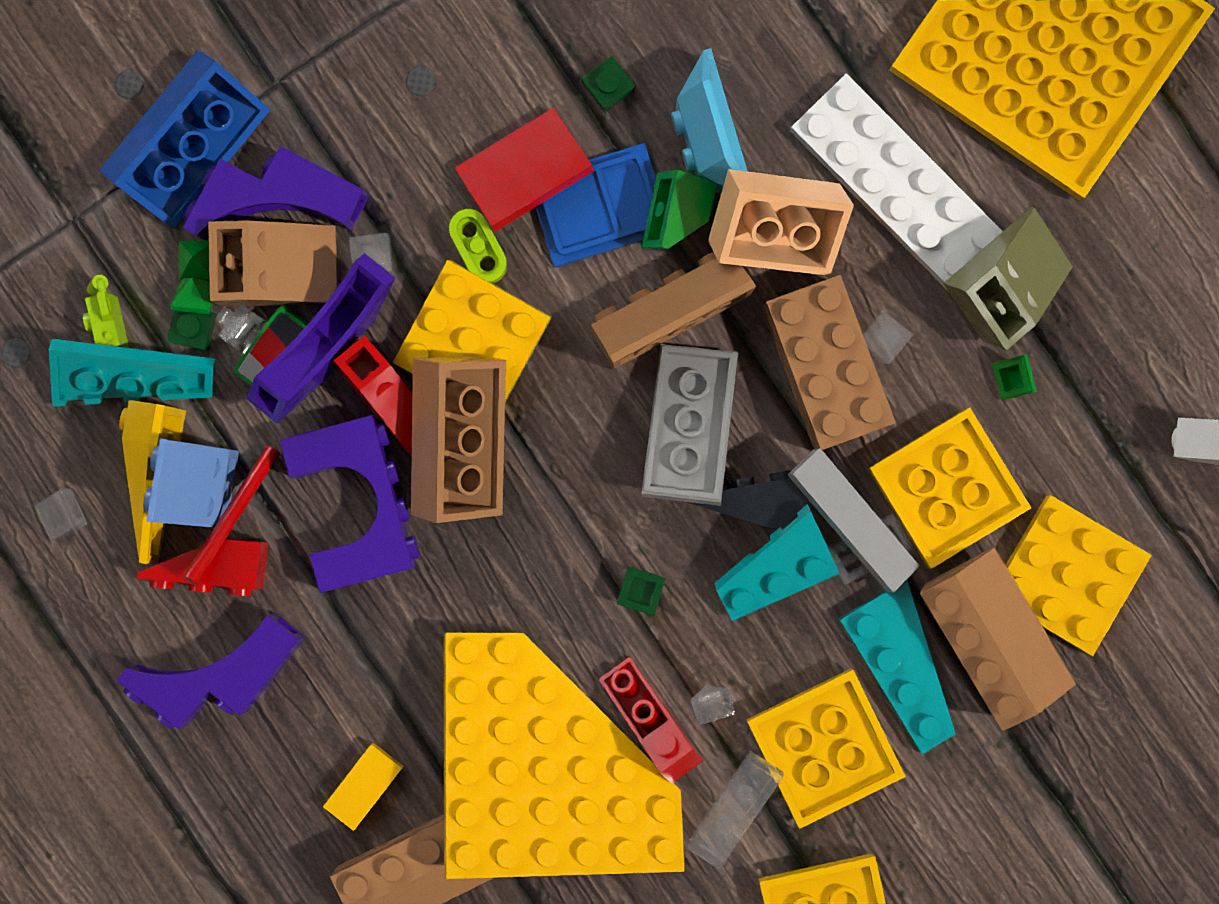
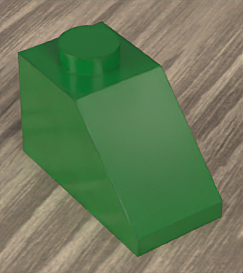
[641,170,716,251]

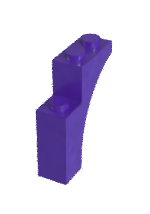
[183,146,369,240]
[246,253,395,423]
[116,613,306,729]

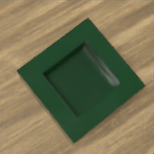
[581,56,636,113]
[167,311,217,351]
[617,566,666,616]

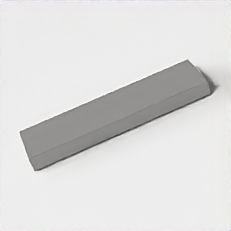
[788,448,919,593]

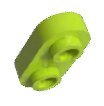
[449,209,507,284]

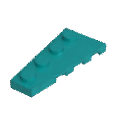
[49,339,215,407]
[838,579,956,755]

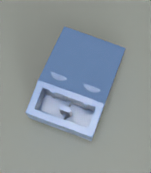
[143,439,239,528]

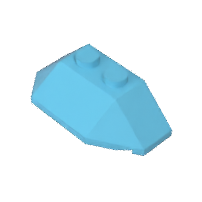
[671,48,747,194]

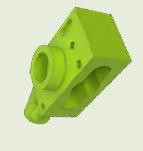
[83,275,129,348]

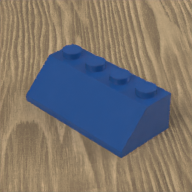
[99,50,271,229]

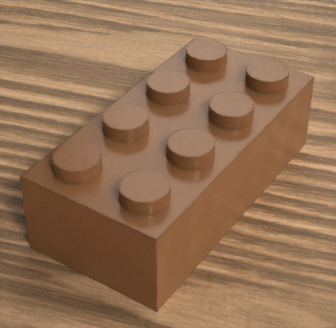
[762,275,896,450]

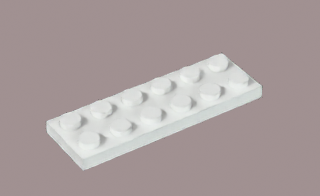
[789,73,1003,292]

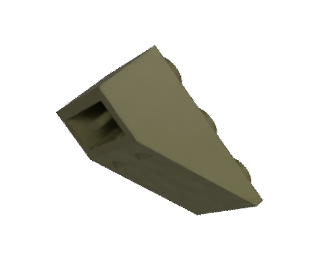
[943,207,1073,351]

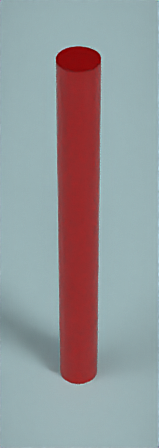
[182,445,280,585]

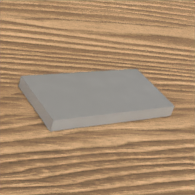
[642,344,738,506]

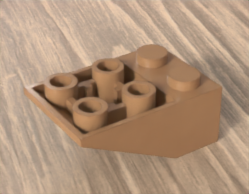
[208,220,338,307]

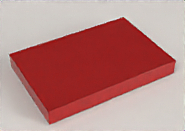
[455,107,594,232]

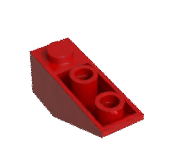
[334,335,413,457]
[137,538,269,596]
[599,657,704,783]

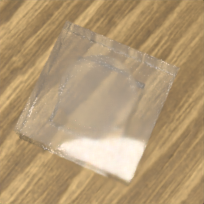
[349,233,394,274]
[863,310,913,366]

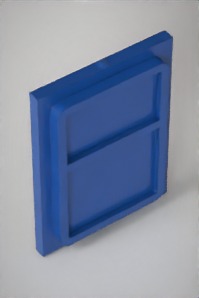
[535,143,656,268]

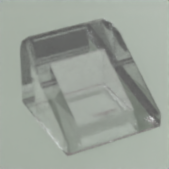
[34,489,88,541]

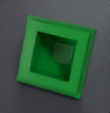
[179,240,210,280]
[170,278,214,314]
[992,354,1037,401]

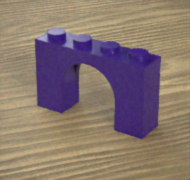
[280,415,420,593]

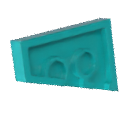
[715,504,840,621]

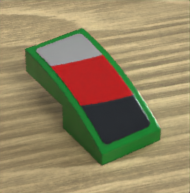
[233,305,308,385]

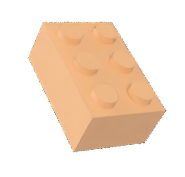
[708,169,854,276]

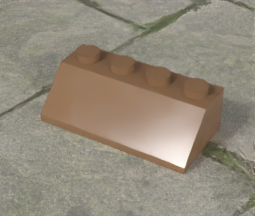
[591,252,756,370]
[411,357,506,523]
[920,547,1076,731]
[330,814,493,904]

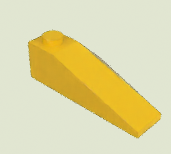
[119,400,186,564]

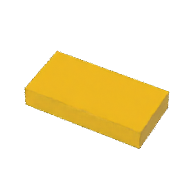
[323,743,403,831]

